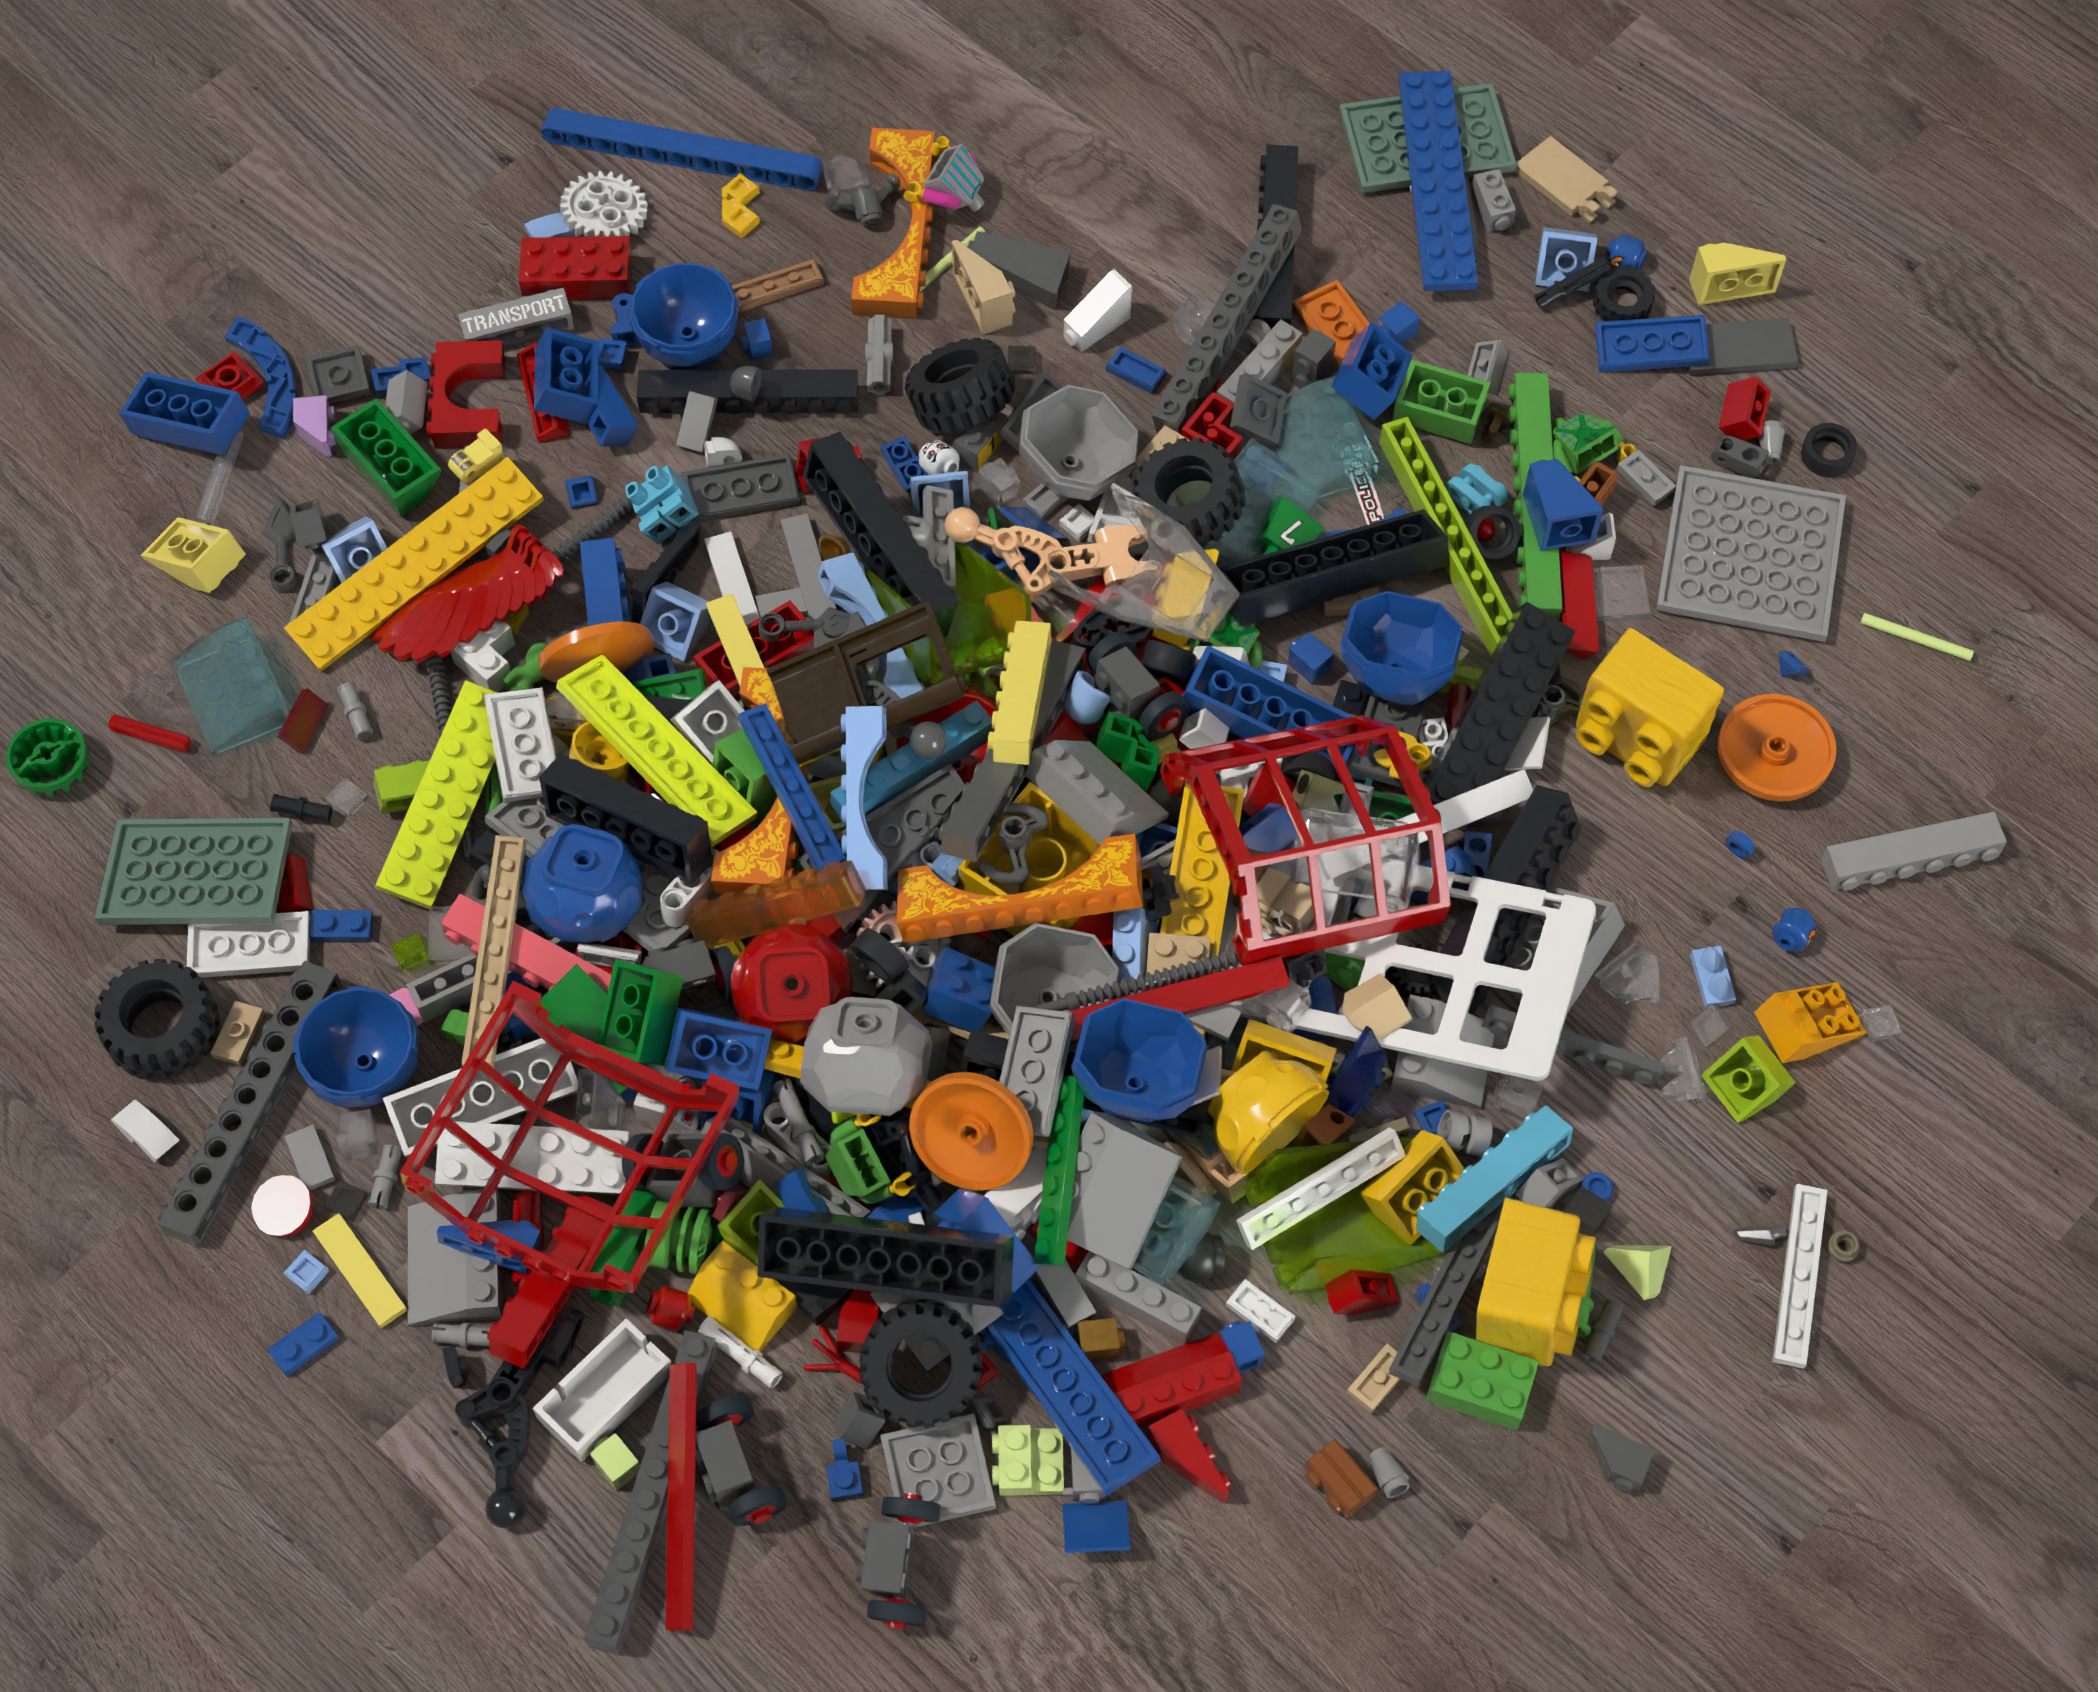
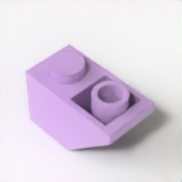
[293,395,336,457]

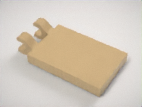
[1515,136,1618,223]

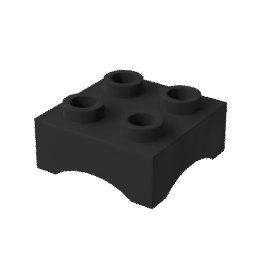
[775,1279,854,1326]

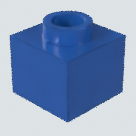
[740,318,773,360]

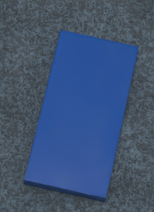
[1595,315,1710,373]

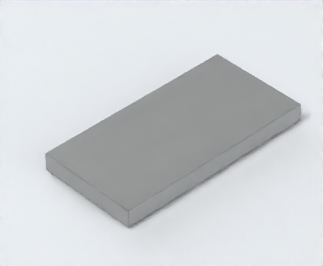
[999,1006,1076,1137]

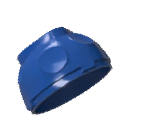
[629,263,739,369]
[521,824,644,944]
[293,986,419,1108]

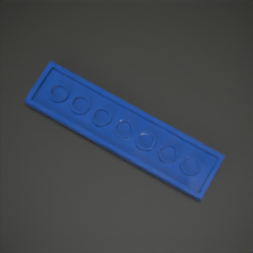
[985,1278,1161,1496]

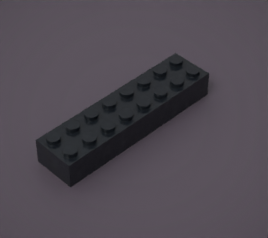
[803,432,958,647]
[1216,509,1449,626]
[1423,602,1576,832]
[1430,785,1581,1014]
[757,1207,1014,1308]

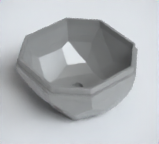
[1019,385,1139,500]
[989,923,1120,1053]
[800,997,933,1116]

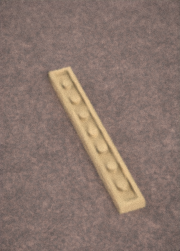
[462,835,527,1068]

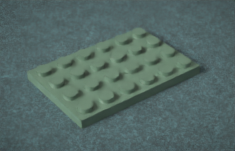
[1339,83,1517,193]
[95,818,293,925]

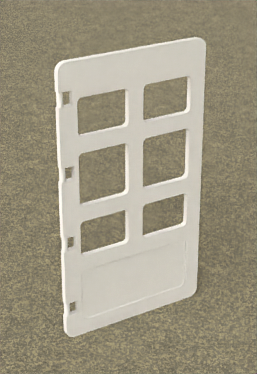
[1215,841,1596,1081]

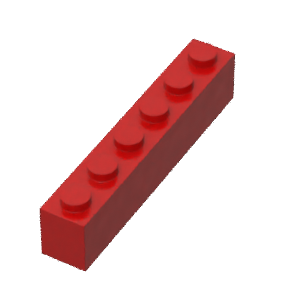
[487,1194,613,1369]

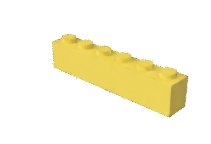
[988,621,1051,765]

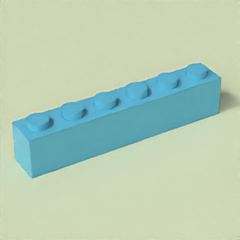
[1416,1105,1573,1253]

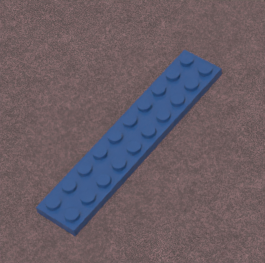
[1398,71,1478,291]

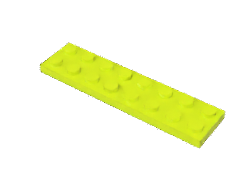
[556,654,758,848]
[375,680,497,910]

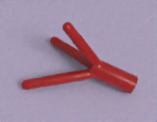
[804,1325,862,1384]

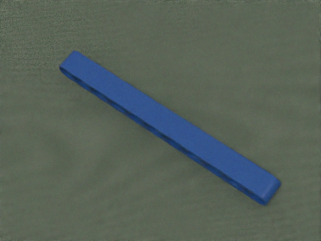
[540,108,823,191]

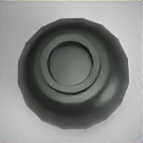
[1170,1229,1225,1282]

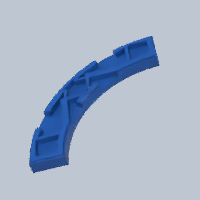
[225,316,297,439]

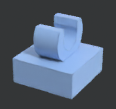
[929,853,964,886]

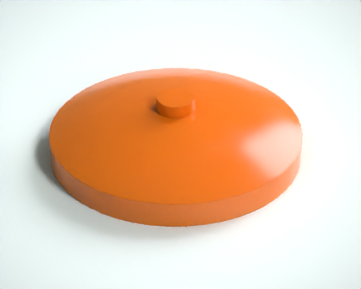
[538,622,654,683]
[1717,694,1836,801]
[909,1072,1033,1190]

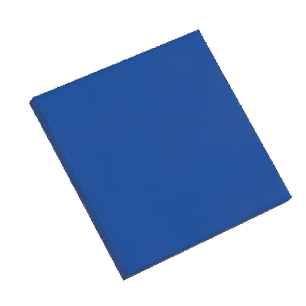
[999,507,1068,541]
[1062,1501,1130,1553]

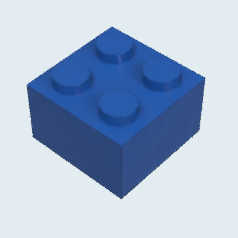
[921,946,995,1032]

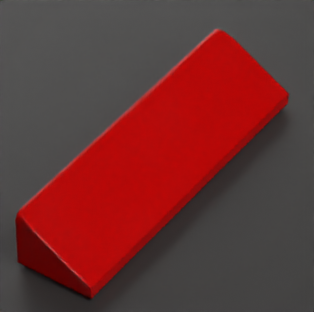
[517,341,571,443]
[1559,551,1599,660]

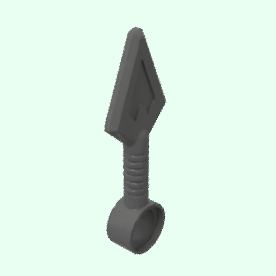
[262,499,297,593]
[758,607,851,642]

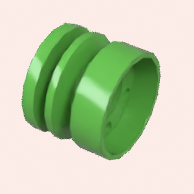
[645,1201,713,1275]

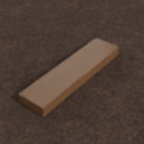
[732,259,824,312]

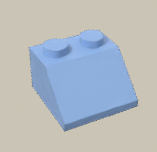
[1535,227,1598,292]
[910,471,970,518]
[640,582,711,661]

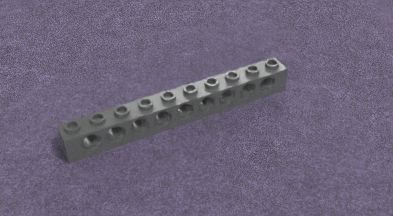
[1152,204,1302,434]
[158,960,342,1247]

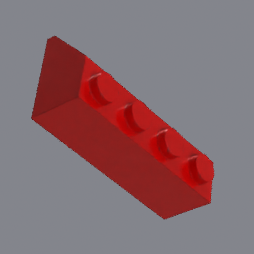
[1100,1333,1242,1429]

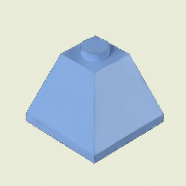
[322,516,387,583]

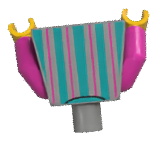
[903,136,984,212]

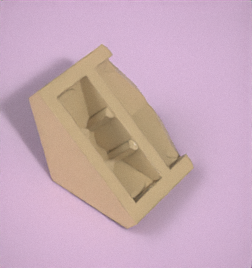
[1342,974,1413,1041]

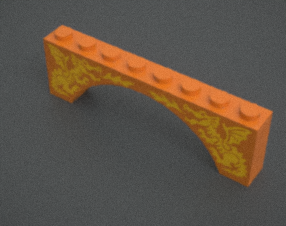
[851,128,939,319]
[711,667,809,897]
[897,833,1143,943]

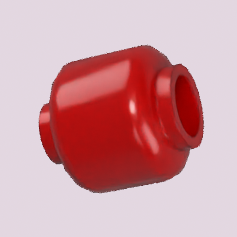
[646,1286,695,1331]

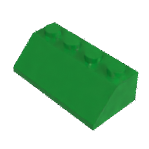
[331,398,441,518]

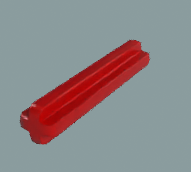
[108,714,191,752]

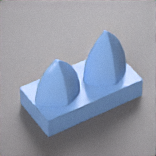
[1690,946,1736,1009]

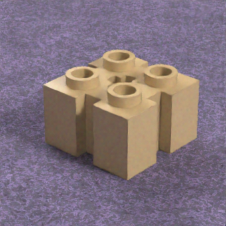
[1256,867,1327,936]

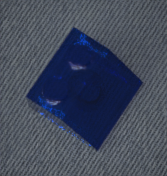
[1326,1025,1388,1118]

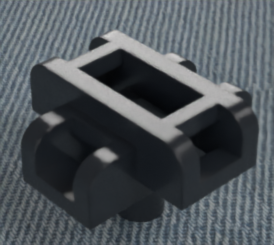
[1141,866,1180,922]
[1282,949,1327,988]

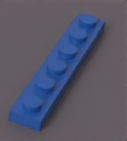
[737,703,846,873]

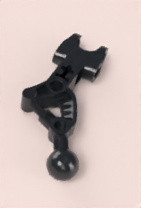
[794,1077,946,1226]
[455,1309,584,1529]

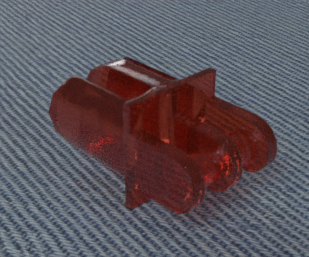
[1444,682,1472,733]

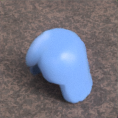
[1065,671,1111,724]

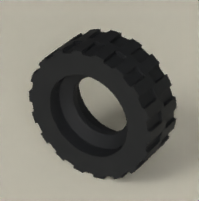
[1593,267,1655,321]

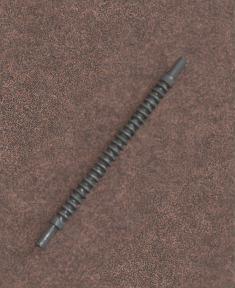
[1036,933,1293,1011]

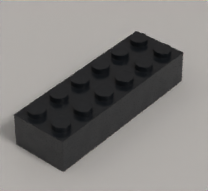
[539,754,713,885]

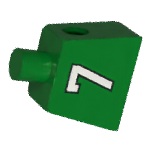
[1257,496,1325,555]

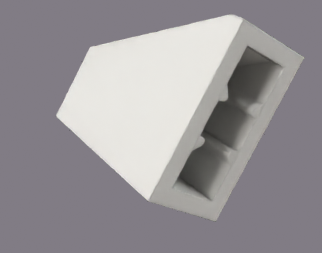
[1063,269,1132,353]

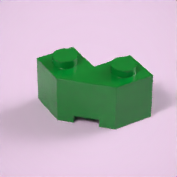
[1096,711,1160,792]

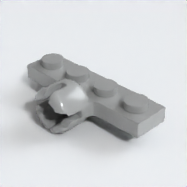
[901,485,956,590]

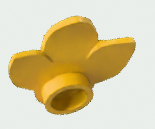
[1373,731,1432,779]

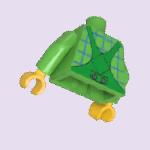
[1552,413,1636,482]
[1179,613,1263,670]

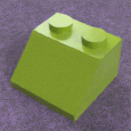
[1701,1035,1796,1123]
[718,1180,785,1267]

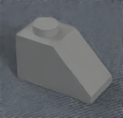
[1515,1158,1584,1209]

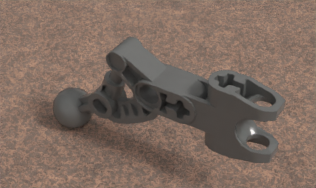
[813,611,947,759]

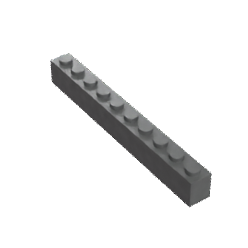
[939,640,1086,862]
[584,1330,719,1656]

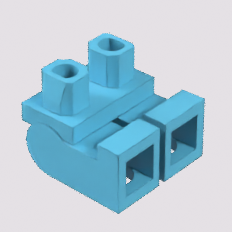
[625,465,699,544]

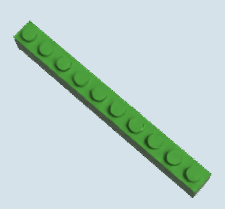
[1507,373,1562,620]

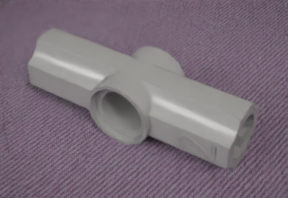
[865,315,894,395]

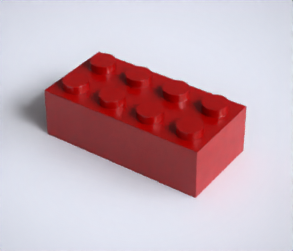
[519,236,633,300]
[693,600,815,701]

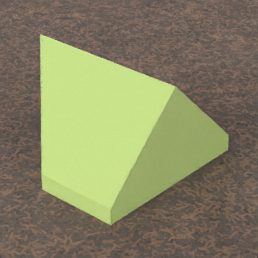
[1604,1245,1672,1300]

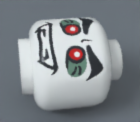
[919,440,960,475]

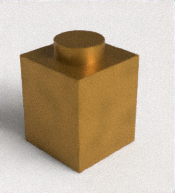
[1078,1318,1125,1361]

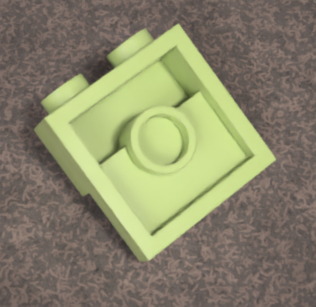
[992,1425,1064,1496]

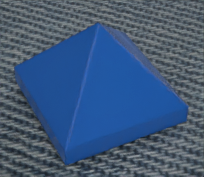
[1778,650,1810,676]

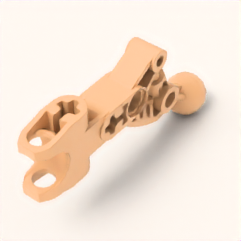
[944,507,1158,601]

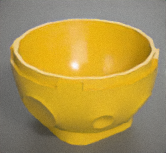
[1207,1051,1329,1175]

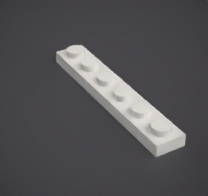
[1236,1127,1406,1250]
[1772,1184,1827,1369]

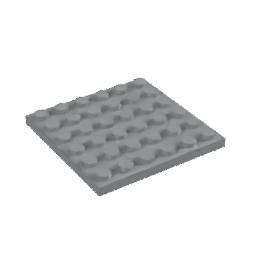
[1656,465,1846,642]

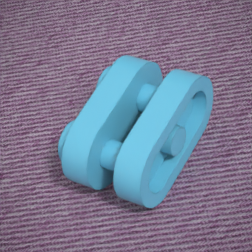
[1444,463,1508,515]

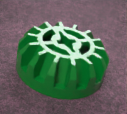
[6,718,90,797]

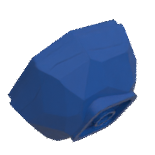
[1340,591,1464,705]
[1072,998,1208,1122]

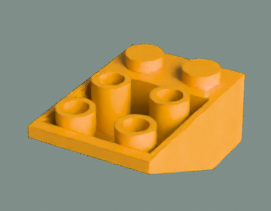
[1754,982,1867,1063]

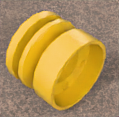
[569,721,630,782]

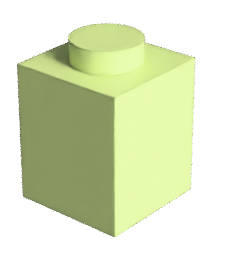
[590,1433,640,1491]

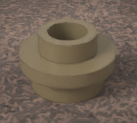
[1828,1231,1860,1262]

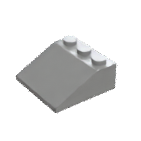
[1390,995,1494,1109]

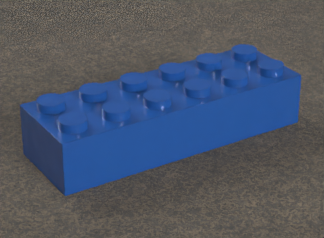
[1182,645,1354,781]

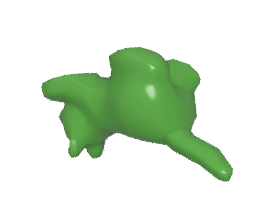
[504,643,548,691]

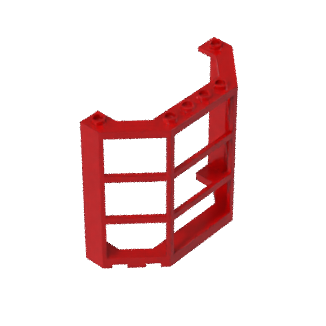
[1160,715,1451,966]
[400,981,740,1293]

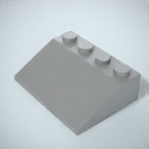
[1025,740,1169,846]
[1502,886,1625,1013]
[1067,1112,1183,1269]
[408,1189,503,1327]

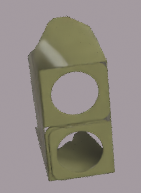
[1286,769,1346,842]

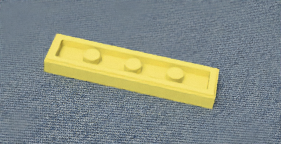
[706,594,764,686]
[313,1213,408,1329]

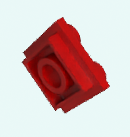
[195,352,265,400]

